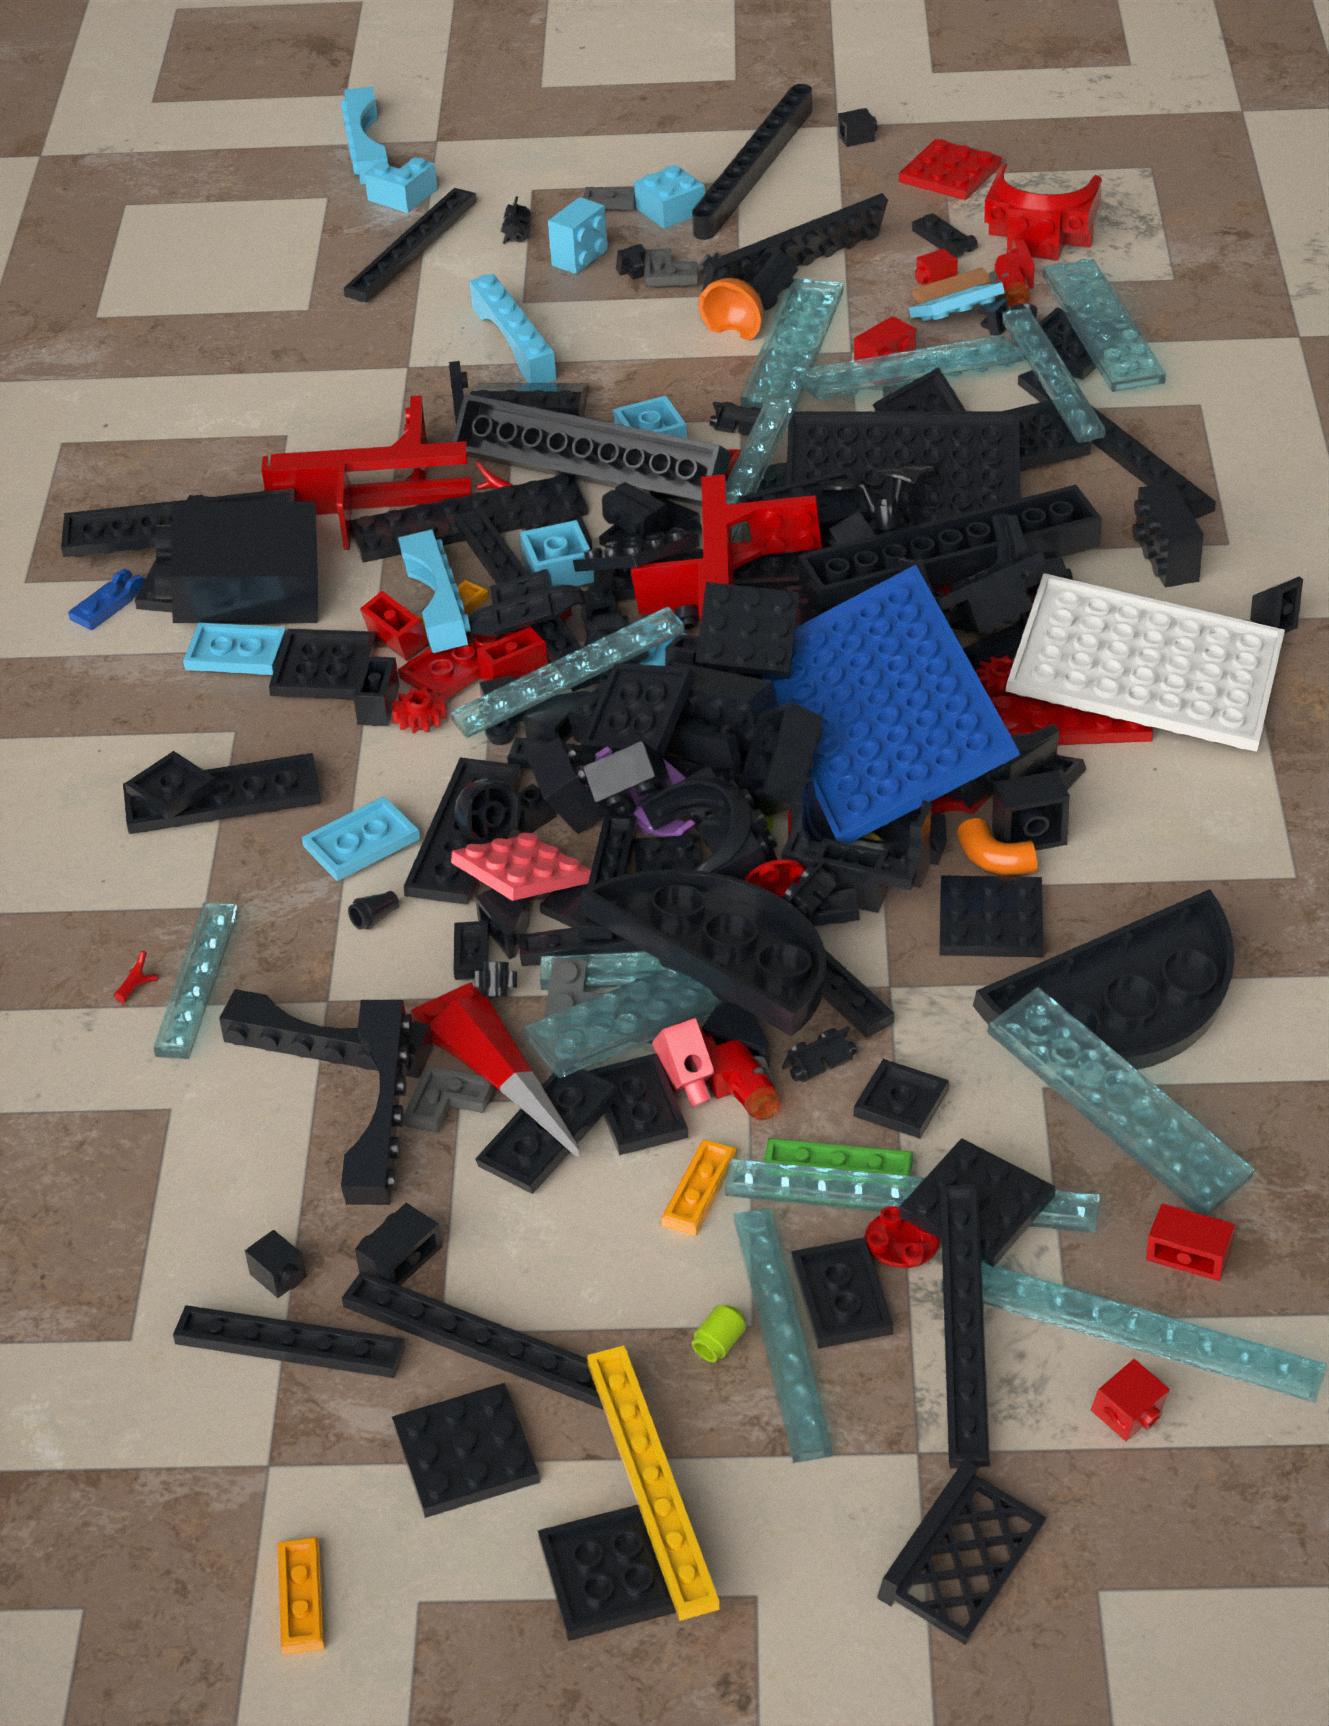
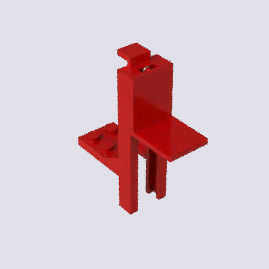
[261,395,472,550]
[631,474,822,623]

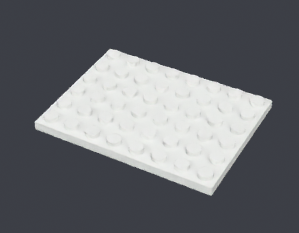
[1005,573,1285,752]

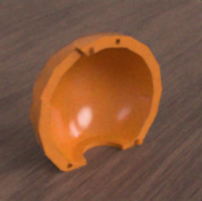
[698,278,764,340]

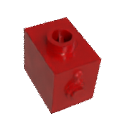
[1091,1358,1170,1442]

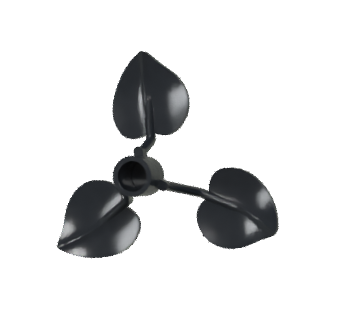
[810,464,940,530]

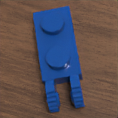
[68,569,145,630]

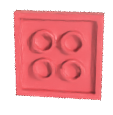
[451,833,591,901]

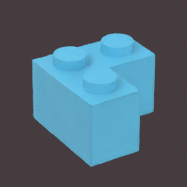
[364,157,438,213]

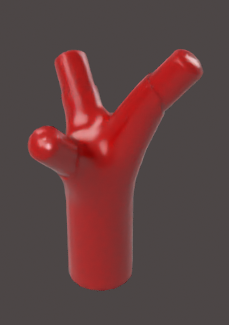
[475,461,514,490]
[114,951,158,1003]

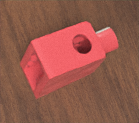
[652,1018,714,1107]

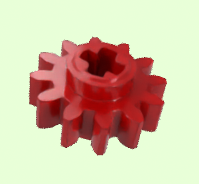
[976,655,1016,697]
[392,687,447,734]

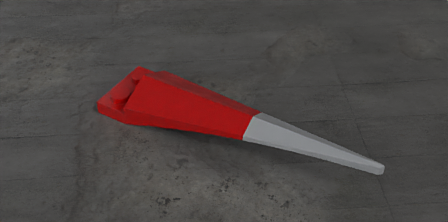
[411,982,580,1157]

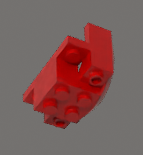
[984,164,1102,261]

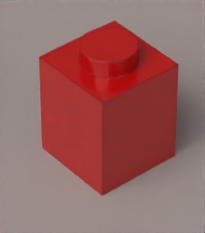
[915,248,958,286]

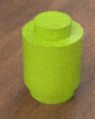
[691,1305,746,1363]

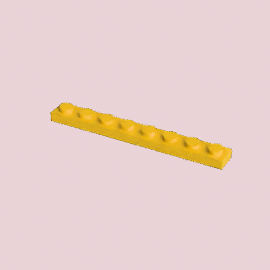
[587,1345,720,1621]

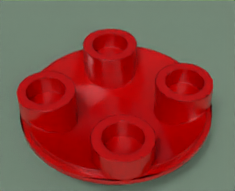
[744,860,806,898]
[864,1206,939,1268]

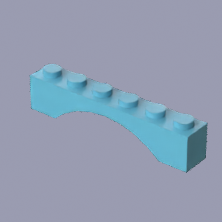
[341,86,388,184]
[469,274,556,383]
[398,530,471,653]

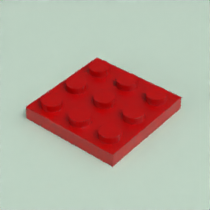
[899,139,1002,201]

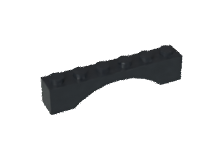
[219,989,433,1078]
[341,1000,412,1205]

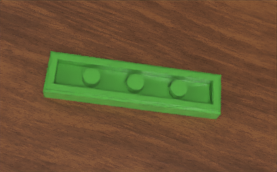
[763,1138,913,1188]

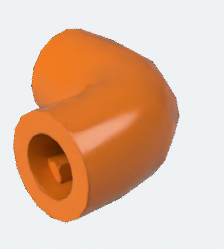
[957,818,1038,876]

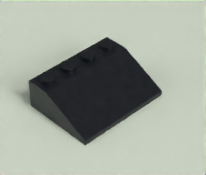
[470,383,589,417]

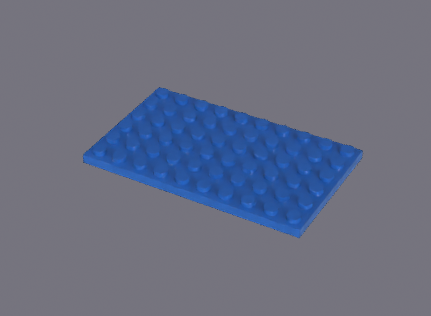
[761,565,1020,843]

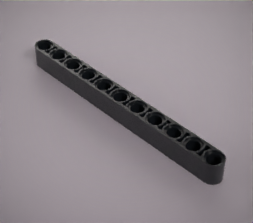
[692,84,812,240]

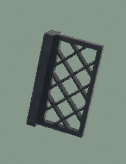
[877,1459,1046,1645]

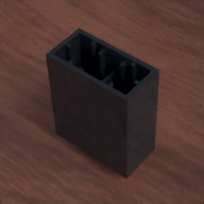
[155,501,318,623]

